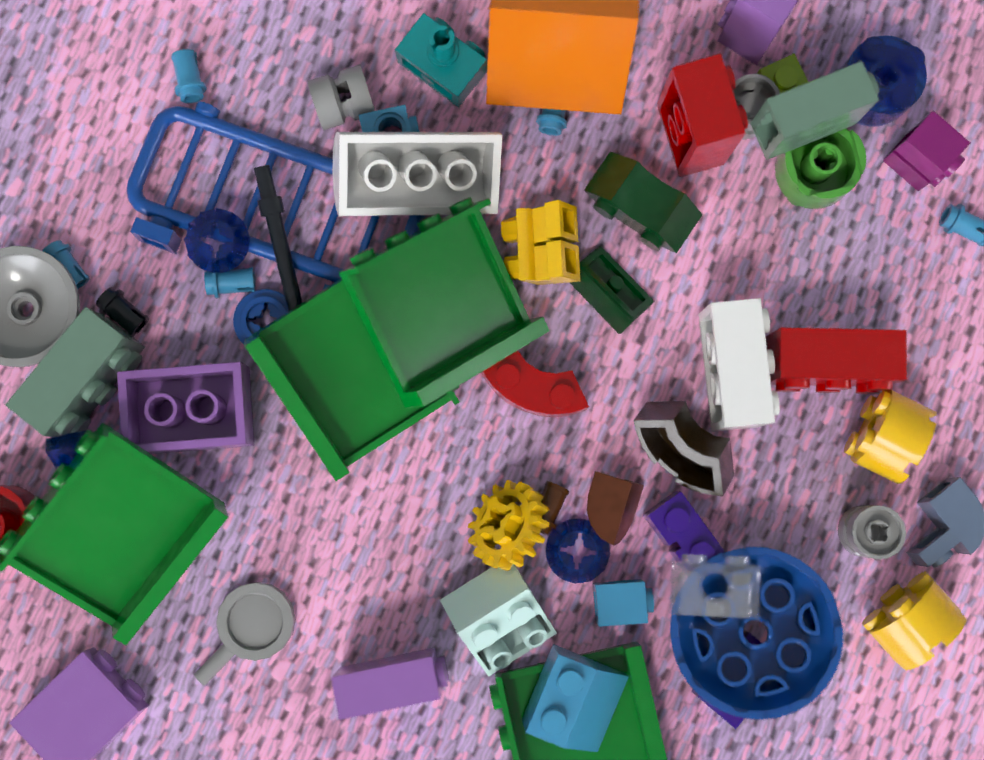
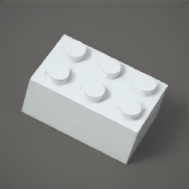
[698,298,780,432]

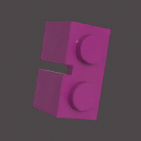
[883,111,971,191]

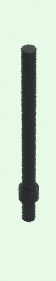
[254,165,303,312]

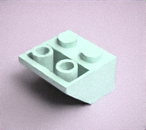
[440,564,557,677]

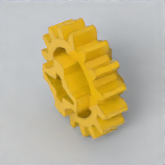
[468,480,549,571]

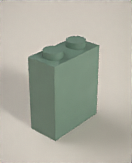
[750,61,879,160]

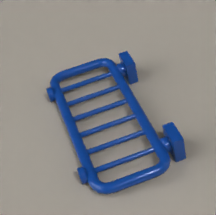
[126,101,426,290]

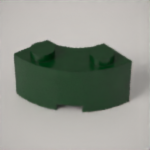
[584,152,703,254]

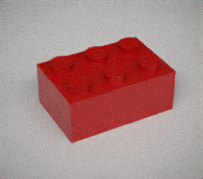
[657,53,748,178]
[765,327,907,394]

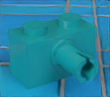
[395,13,487,108]

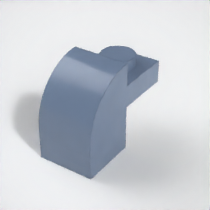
[906,477,984,568]

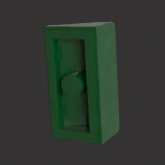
[569,246,655,334]

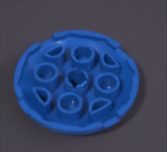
[670,547,844,720]

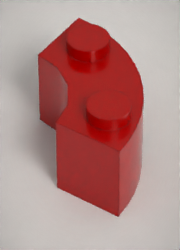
[481,350,589,417]

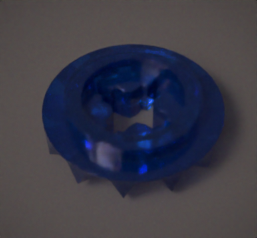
[183,208,250,273]
[545,518,610,584]

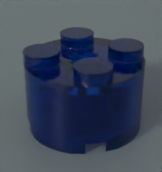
[840,35,927,127]

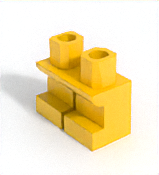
[501,200,580,285]

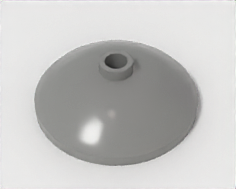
[0,246,80,367]

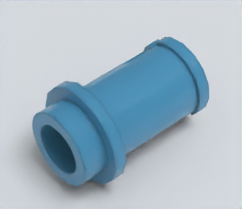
[171,49,206,103]
[536,109,567,136]
[939,204,984,247]
[42,240,90,289]
[204,266,256,298]

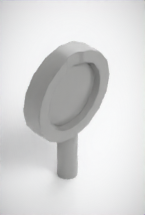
[194,582,296,685]

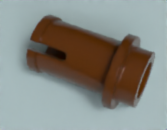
[540,481,570,535]

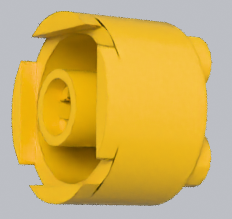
[844,390,937,484]
[862,571,967,670]

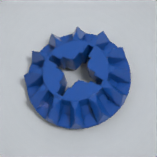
[233,289,288,345]

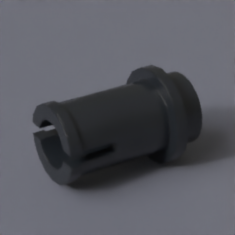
[95,287,149,337]

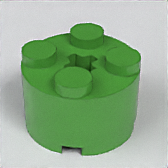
[775,128,866,209]

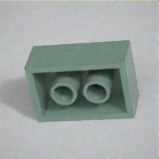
[5,307,145,440]

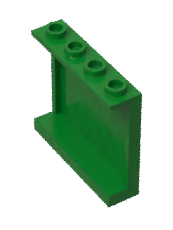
[339,197,550,408]
[245,278,460,481]
[0,422,228,645]
[489,641,667,760]

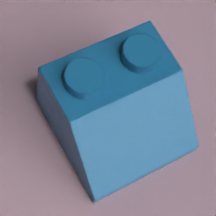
[522,644,629,752]

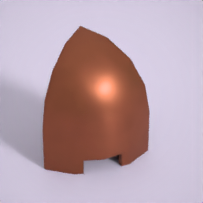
[587,471,644,546]

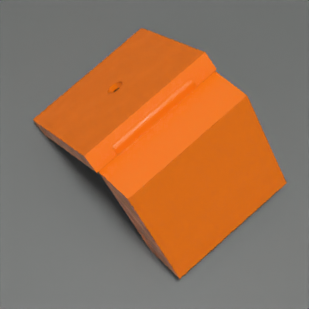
[486,0,639,115]

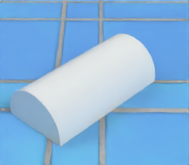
[333,132,502,216]

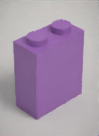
[9,647,149,760]
[331,647,449,720]

